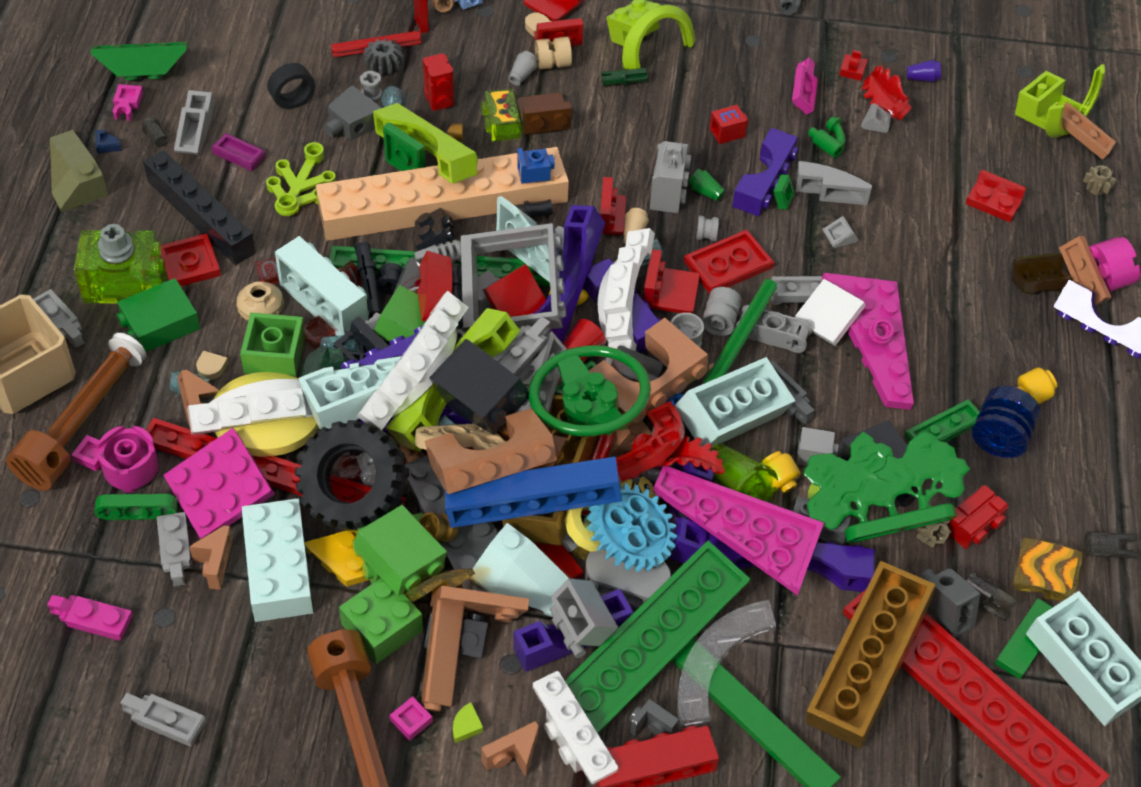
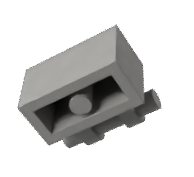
[550,578,618,658]

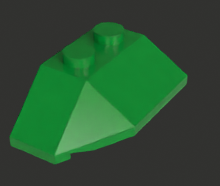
[90,41,189,80]

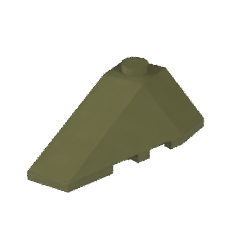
[50,130,108,212]

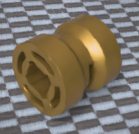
[419,512,458,542]

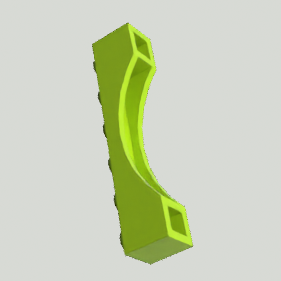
[373,103,478,184]
[386,308,520,452]

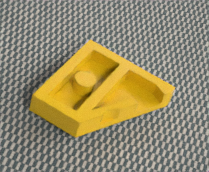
[305,530,370,587]

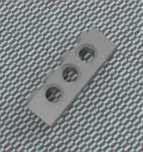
[515,331,567,424]

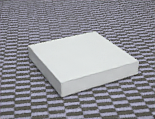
[795,279,866,346]

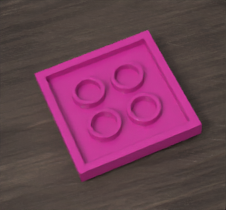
[164,428,275,539]

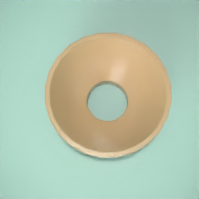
[237,282,284,321]

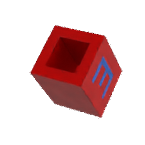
[709,105,748,144]

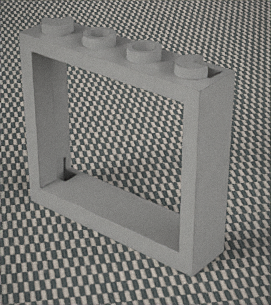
[461,223,566,332]

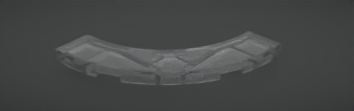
[677,600,776,726]

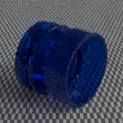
[972,386,1041,458]

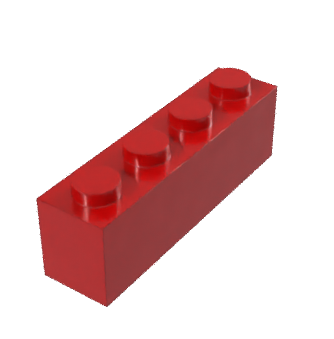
[594,726,719,787]

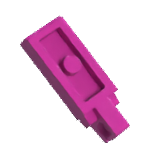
[792,58,818,115]
[47,595,133,641]

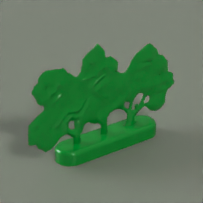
[804,431,970,543]

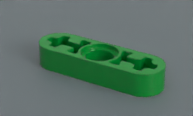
[94,494,178,520]

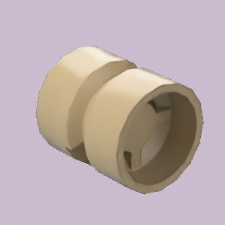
[535,37,572,70]

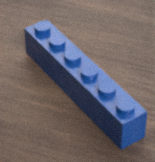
[445,457,622,528]

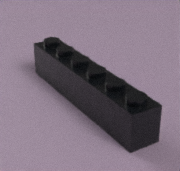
[143,150,256,266]

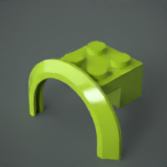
[606,0,696,70]
[1015,64,1105,138]

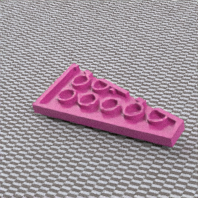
[821,273,914,410]
[653,466,824,596]

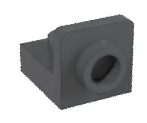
[629,699,679,736]

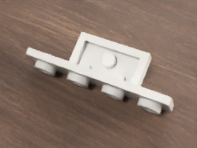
[533,671,618,784]

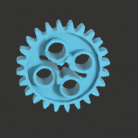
[587,483,677,572]

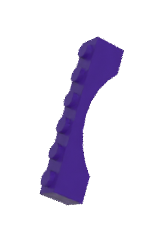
[532,205,605,343]
[705,531,874,592]

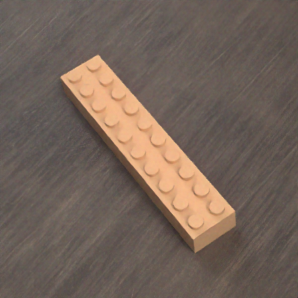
[316,147,569,241]

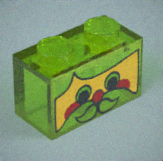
[481,88,520,142]

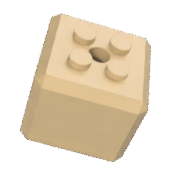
[0,295,76,414]

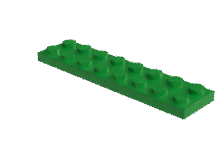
[565,541,751,734]

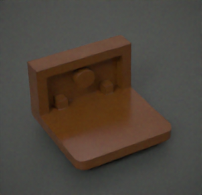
[517,93,572,134]

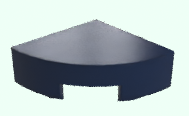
[95,130,122,153]

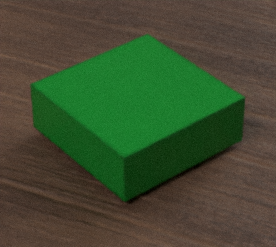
[774,175,794,210]

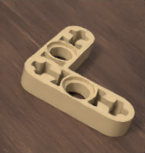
[414,424,506,450]

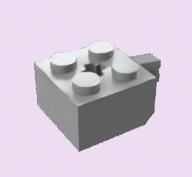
[649,141,691,213]

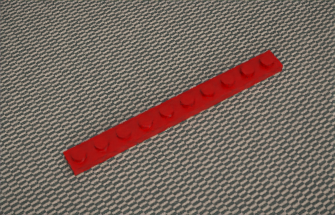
[146,418,406,510]

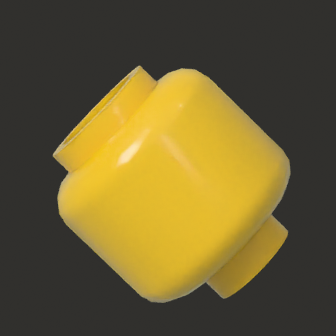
[1015,367,1057,406]
[760,451,801,494]

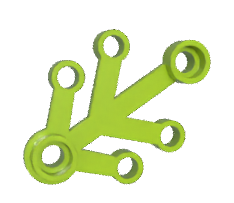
[266,142,336,216]

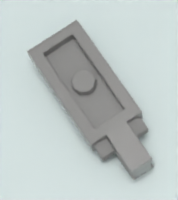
[33,289,85,349]
[493,316,550,376]
[157,512,192,587]
[120,693,206,747]

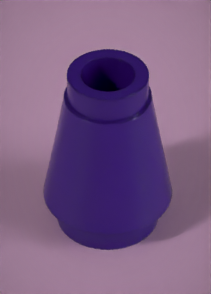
[907,59,941,82]

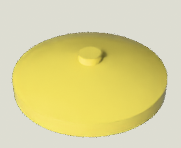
[213,372,319,457]

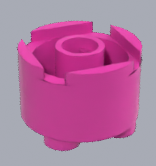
[1089,237,1140,292]
[97,426,160,493]

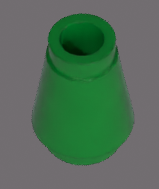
[688,168,725,202]

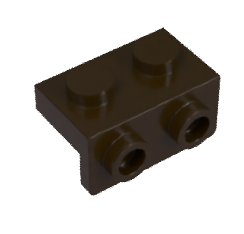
[1012,253,1073,294]

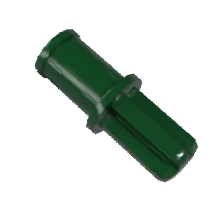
[601,68,648,87]

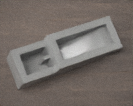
[174,90,216,155]
[795,161,872,205]

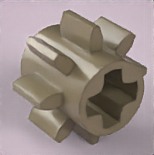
[1083,165,1116,195]
[916,520,951,548]

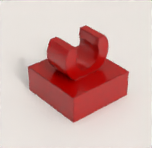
[839,50,868,81]

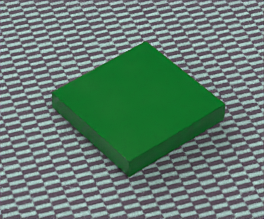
[383,122,426,171]

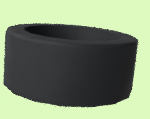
[267,63,316,109]

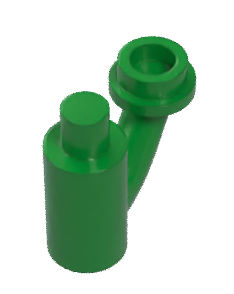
[808,116,846,159]

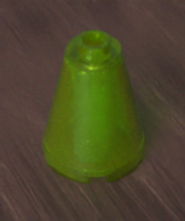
[710,443,778,502]

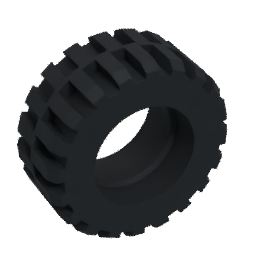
[295,420,410,531]

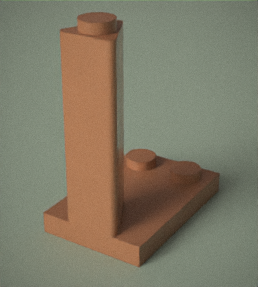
[420,586,529,712]

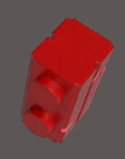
[423,54,454,111]
[947,485,1008,549]

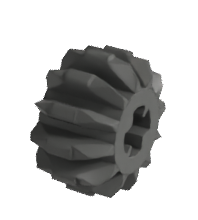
[364,37,403,76]

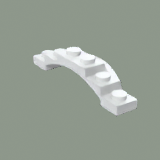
[598,228,655,365]
[357,291,469,430]
[187,379,313,435]

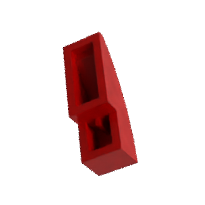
[417,251,452,322]

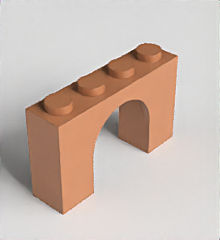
[589,318,708,428]
[425,408,557,494]

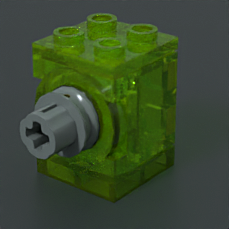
[74,224,165,303]

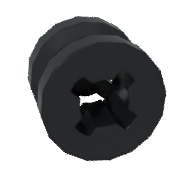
[378,263,403,295]

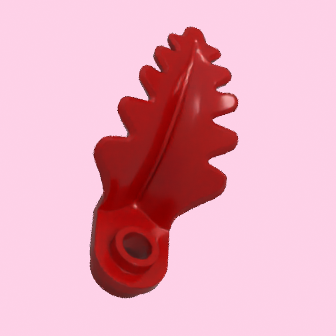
[862,65,912,121]
[632,433,725,475]

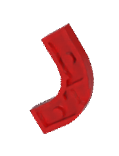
[616,401,685,482]

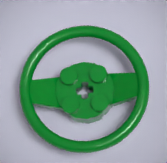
[529,345,651,437]

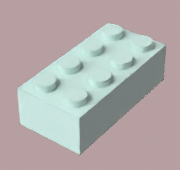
[275,236,369,344]
[674,357,795,447]
[242,498,313,622]
[1026,591,1141,726]

